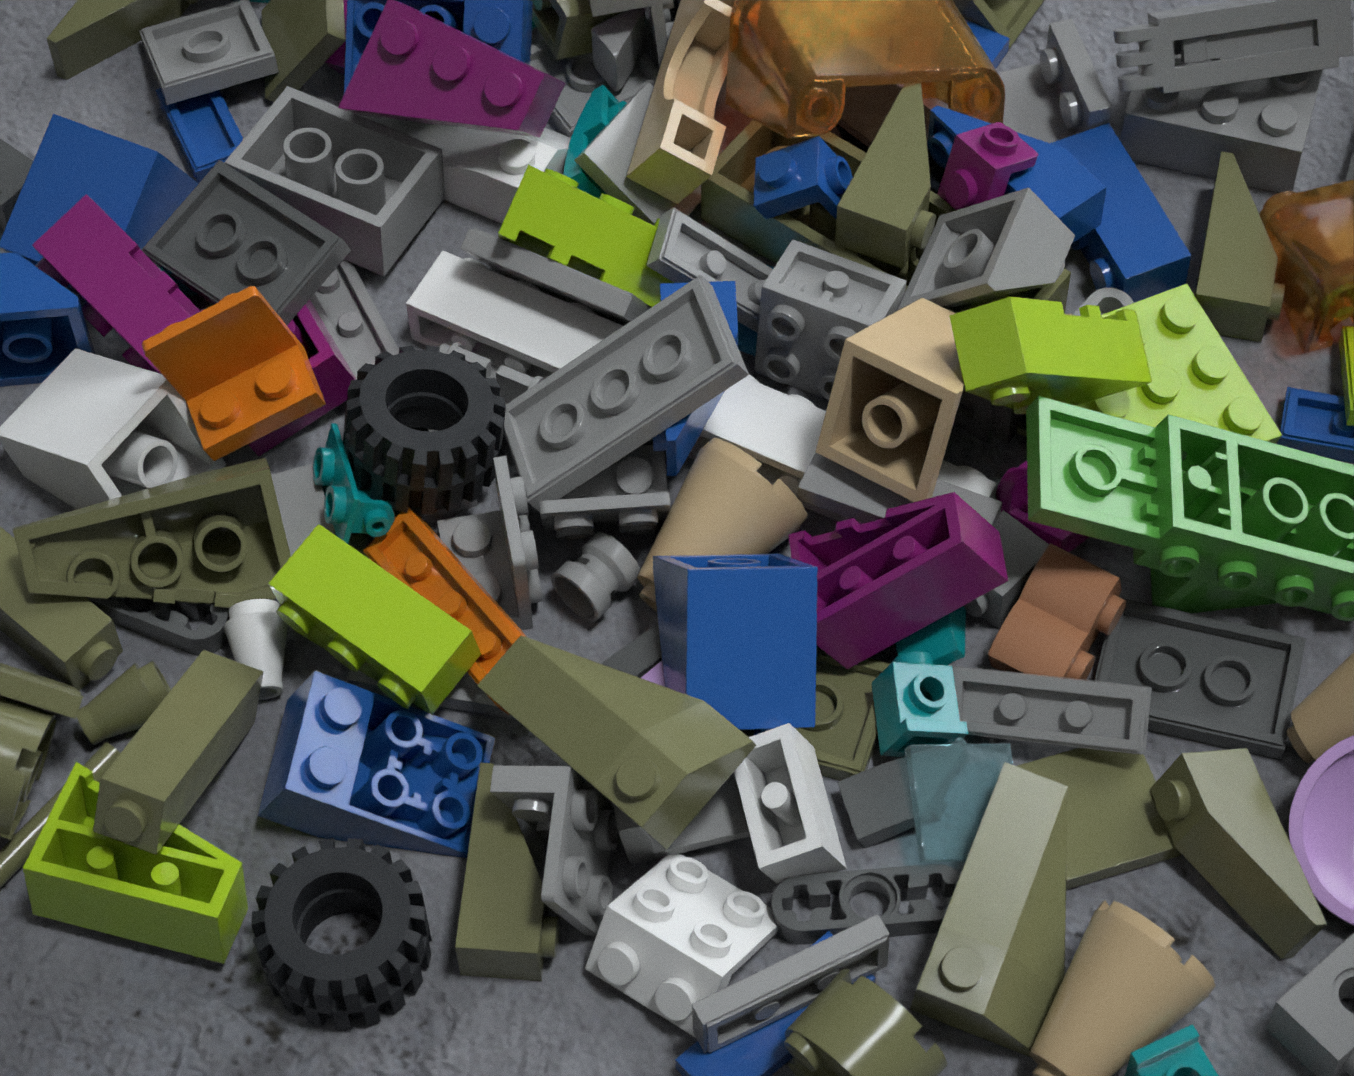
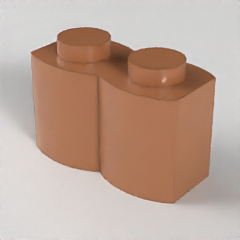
[988,543,1126,680]

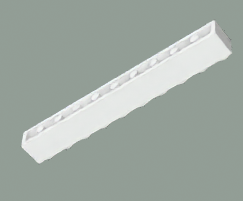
[406,250,997,524]

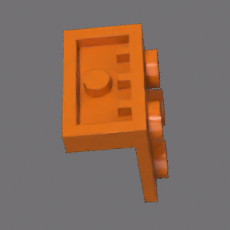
[141,286,326,461]

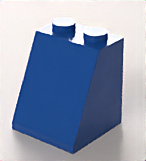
[0,114,199,293]
[653,554,818,736]

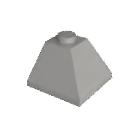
[898,187,1075,310]

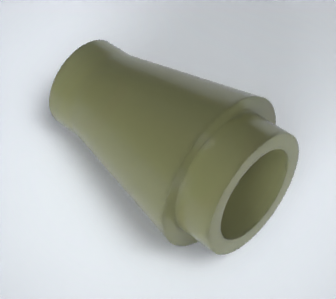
[77,661,171,745]

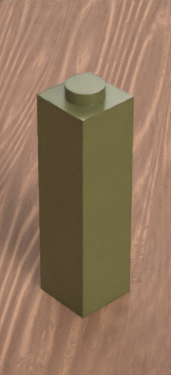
[0,527,123,691]
[93,650,264,855]

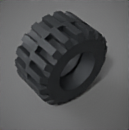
[343,345,506,514]
[251,838,432,1029]

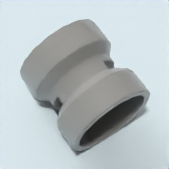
[551,532,640,622]

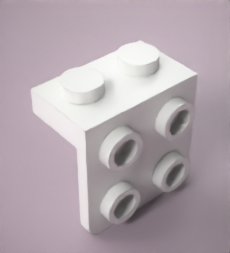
[585,854,778,1038]

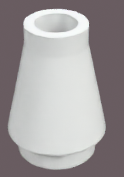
[224,599,288,700]

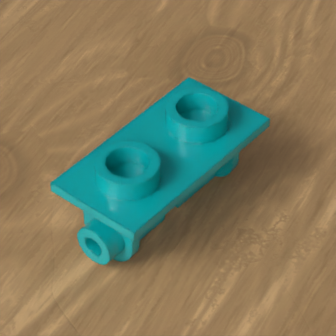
[313,423,395,544]

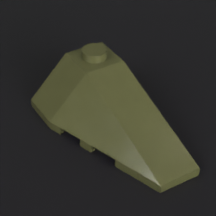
[13,458,291,608]
[477,635,756,850]
[910,762,1068,1058]

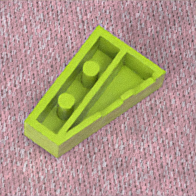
[498,164,674,308]
[949,297,1152,414]
[268,524,481,715]
[23,762,248,964]

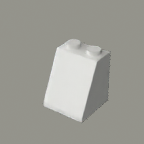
[0,348,226,510]

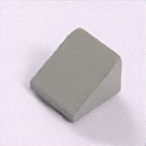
[591,7,647,92]

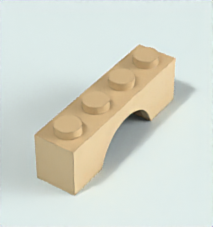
[626,0,763,204]

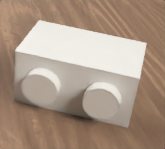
[734,723,847,885]

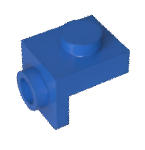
[753,136,853,219]

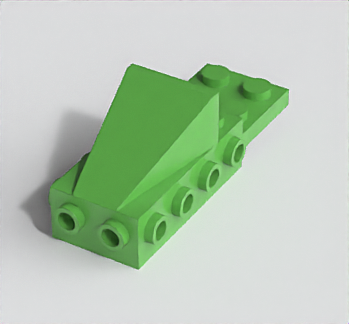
[1026,396,1354,621]

